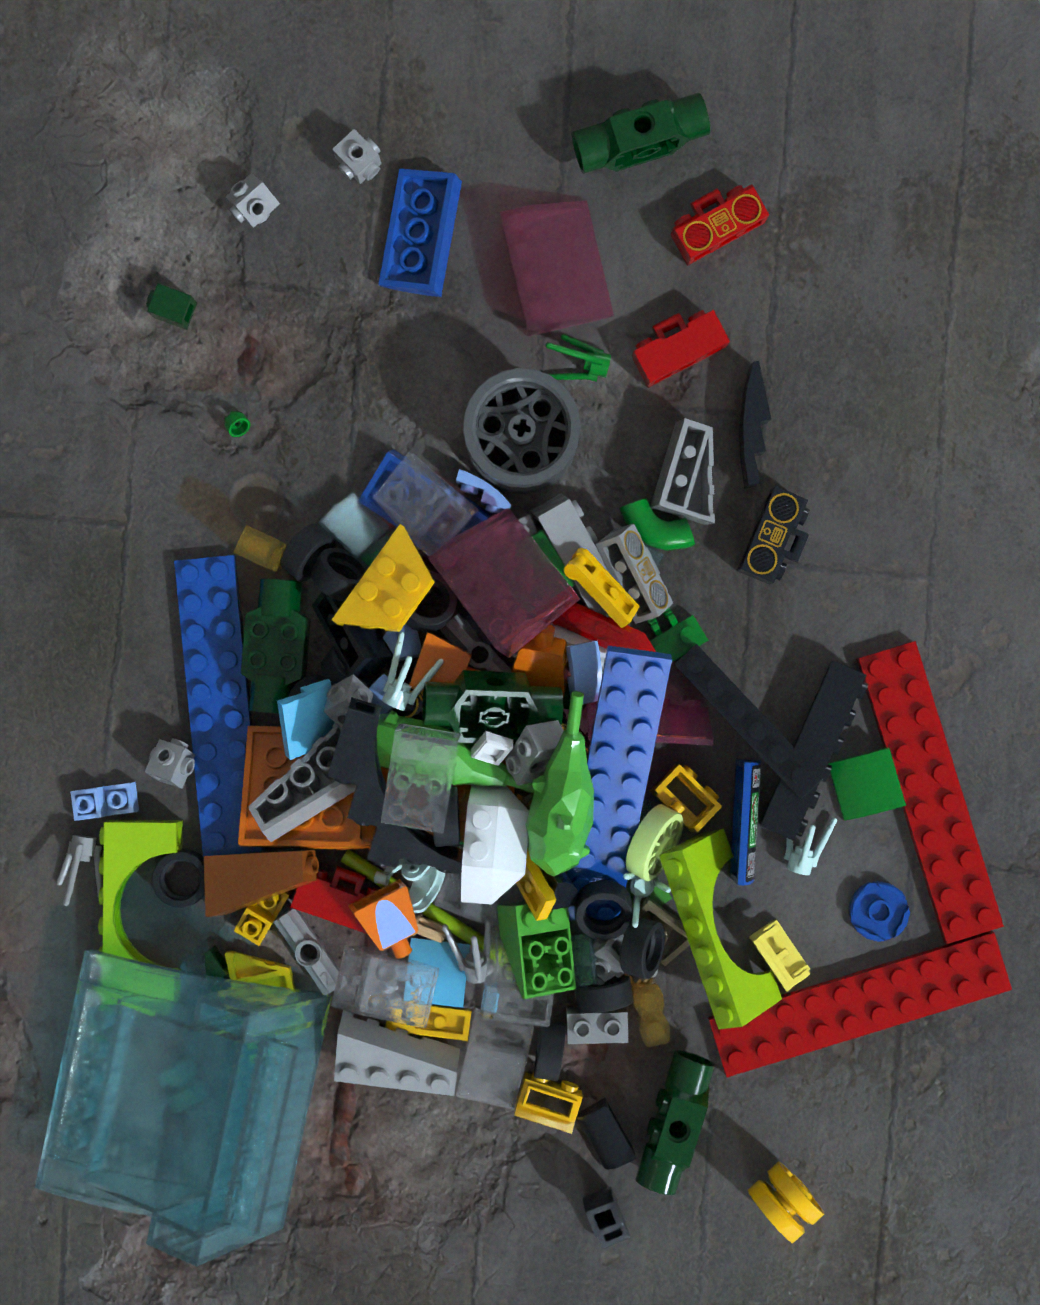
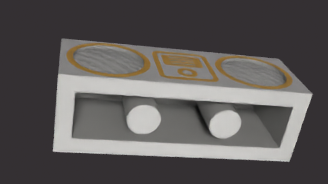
[595,523,673,624]

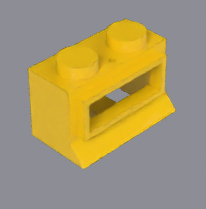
[649,764,722,833]
[514,1071,583,1134]

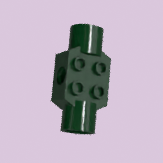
[571,92,710,174]
[241,579,311,713]
[422,670,563,745]
[635,1050,715,1195]

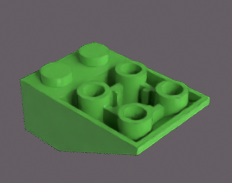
[497,901,576,999]

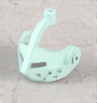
[374,858,446,913]

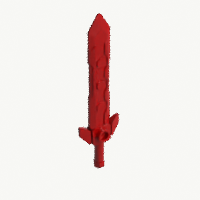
[466,562,656,652]

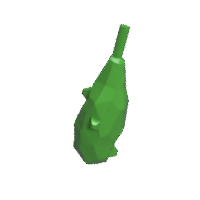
[525,691,594,876]
[377,711,535,793]

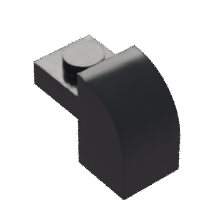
[582,1186,631,1248]

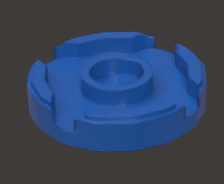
[848,881,910,942]

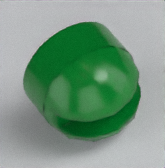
[224,411,251,437]

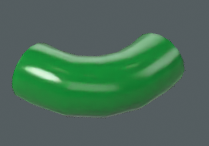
[619,498,695,551]

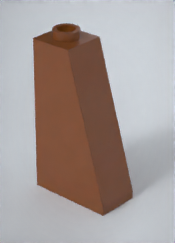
[204,850,319,917]

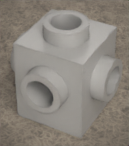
[332,129,381,184]
[226,173,280,228]
[324,674,374,728]
[145,738,195,789]
[584,934,624,982]

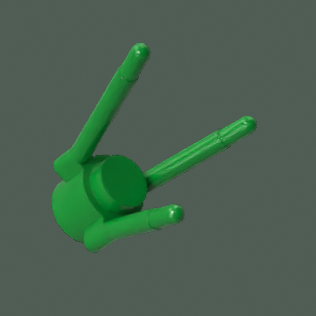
[545,334,611,382]

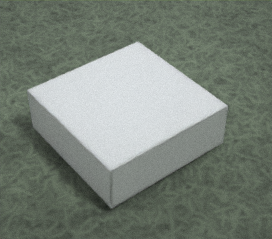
[471,731,514,766]

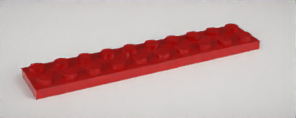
[856,641,1004,944]
[708,931,1012,1077]

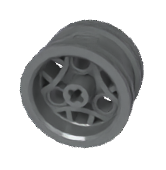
[463,368,581,494]

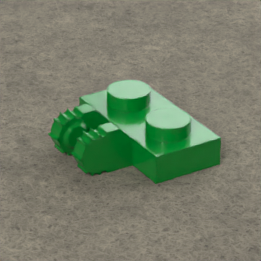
[647,608,708,662]

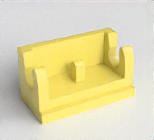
[749,918,810,991]

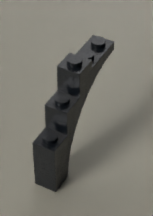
[327,697,463,874]

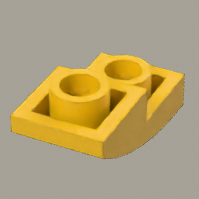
[234,890,293,946]

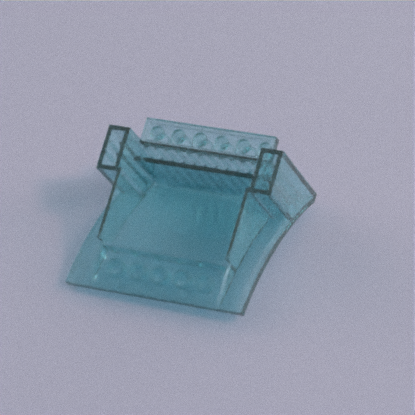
[35,949,332,1267]

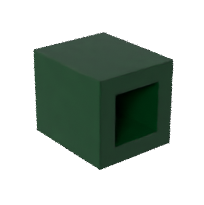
[146,283,197,330]

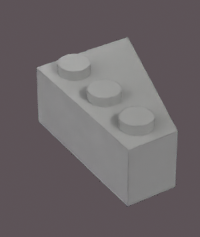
[650,418,715,525]

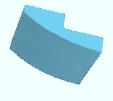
[277,679,335,760]
[404,938,470,1008]

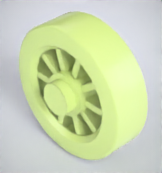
[625,804,683,881]

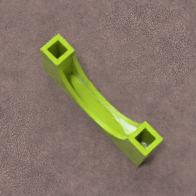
[98,820,183,1005]
[659,828,782,1029]

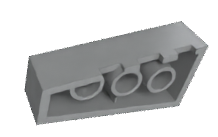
[530,493,609,616]
[248,722,356,842]
[334,1010,460,1096]

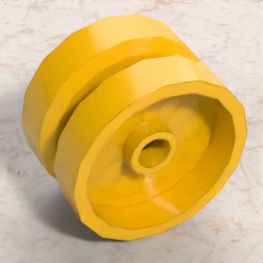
[748,1161,825,1243]

